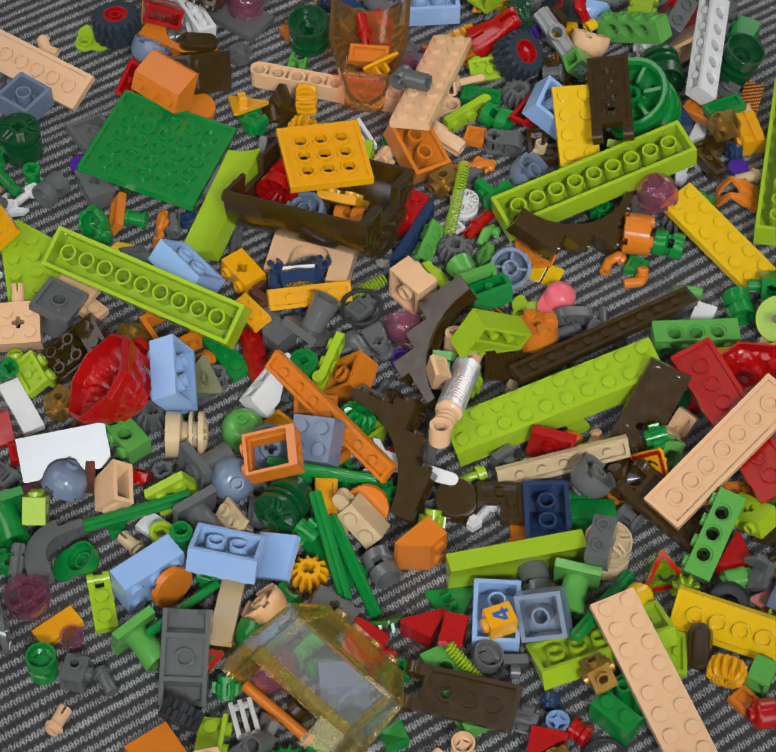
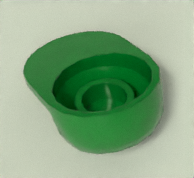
[53,541,100,582]

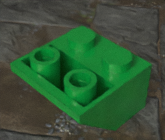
[588,673,646,746]

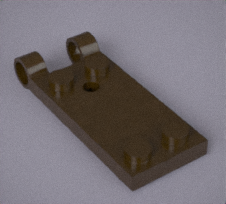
[587,54,635,145]
[606,356,692,463]
[610,457,718,559]
[396,660,523,734]

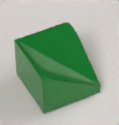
[378,720,409,752]

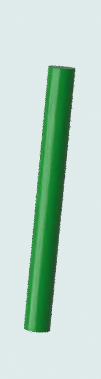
[144,580,220,638]

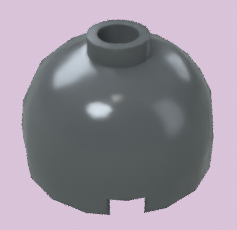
[571,453,616,499]

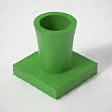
[446,253,497,311]
[553,557,602,620]
[111,605,161,674]

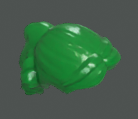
[78,204,113,246]

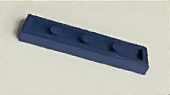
[390,201,435,268]

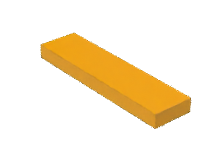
[266,280,353,311]

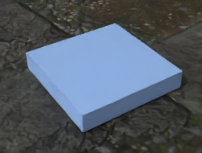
[257,532,301,582]

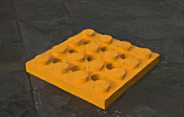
[276,120,374,193]

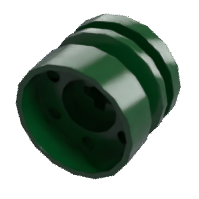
[288,4,330,58]
[720,32,765,86]
[640,44,685,92]
[0,112,44,167]
[254,475,312,534]

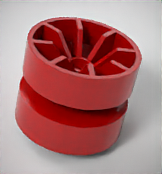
[256,158,309,204]

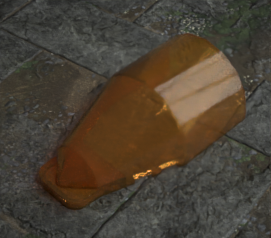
[328,0,411,113]

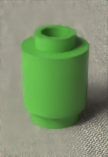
[718,566,751,589]

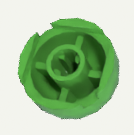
[221,408,264,453]

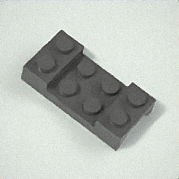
[158,608,213,707]

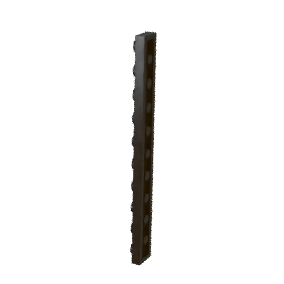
[508,286,698,386]

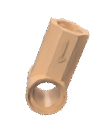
[432,120,467,157]

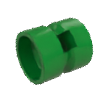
[478,100,514,130]
[652,228,686,261]
[722,286,756,326]
[290,349,318,380]
[25,642,59,685]

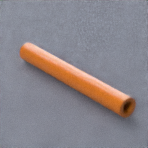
[241,681,316,746]

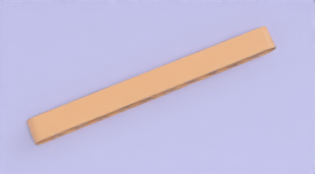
[250,61,461,122]

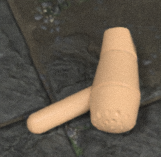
[447,73,485,97]

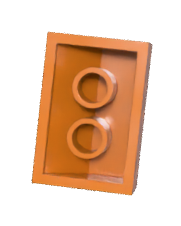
[131,49,199,114]
[383,123,451,185]

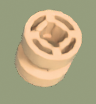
[450,731,475,752]

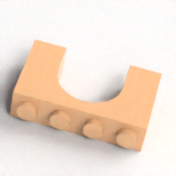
[264,235,357,283]

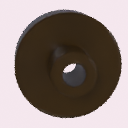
[286,696,311,720]

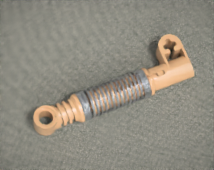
[428,326,483,449]

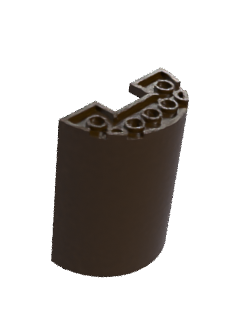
[221,138,414,260]

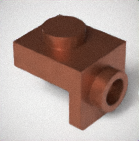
[249,280,273,312]

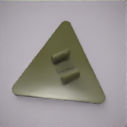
[195,355,223,395]

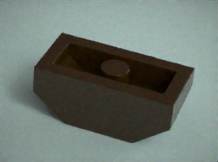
[261,83,297,126]

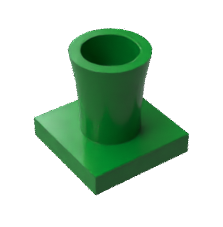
[0,485,31,549]

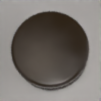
[435,478,478,523]

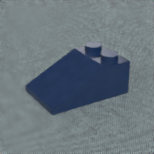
[522,481,572,539]

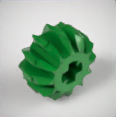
[341,401,377,435]

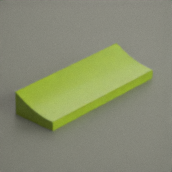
[184,148,262,262]
[446,529,587,589]
[525,600,678,691]

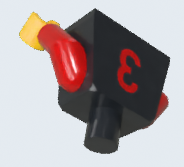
[546,0,598,32]

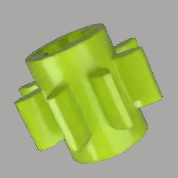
[418,508,447,528]
[671,574,700,596]

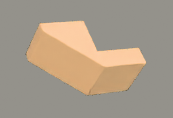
[425,354,452,391]
[665,407,699,455]

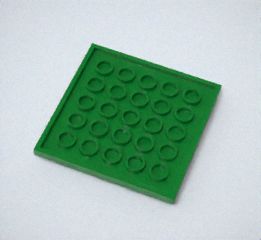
[77,90,237,211]

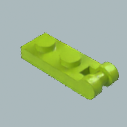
[443,94,491,133]
[312,331,345,391]
[86,570,119,635]

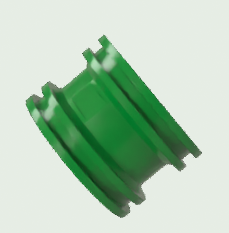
[608,57,682,141]

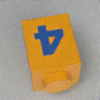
[479,601,518,640]

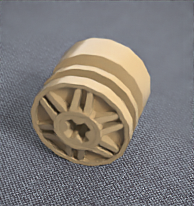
[165,411,209,458]
[583,522,633,581]

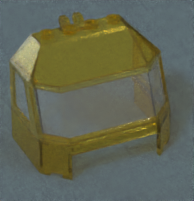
[220,603,404,752]

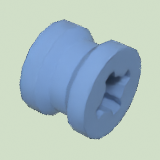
[545,710,570,732]

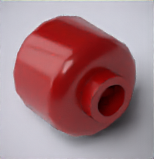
[745,698,776,730]

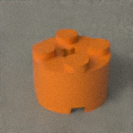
[620,212,655,256]
[520,309,559,356]

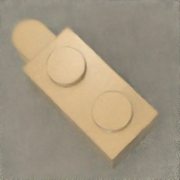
[332,487,390,549]

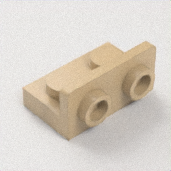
[215,497,254,533]

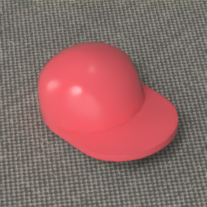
[537,281,576,313]

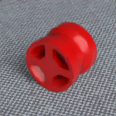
[567,717,595,748]

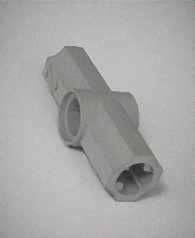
[533,6,575,59]

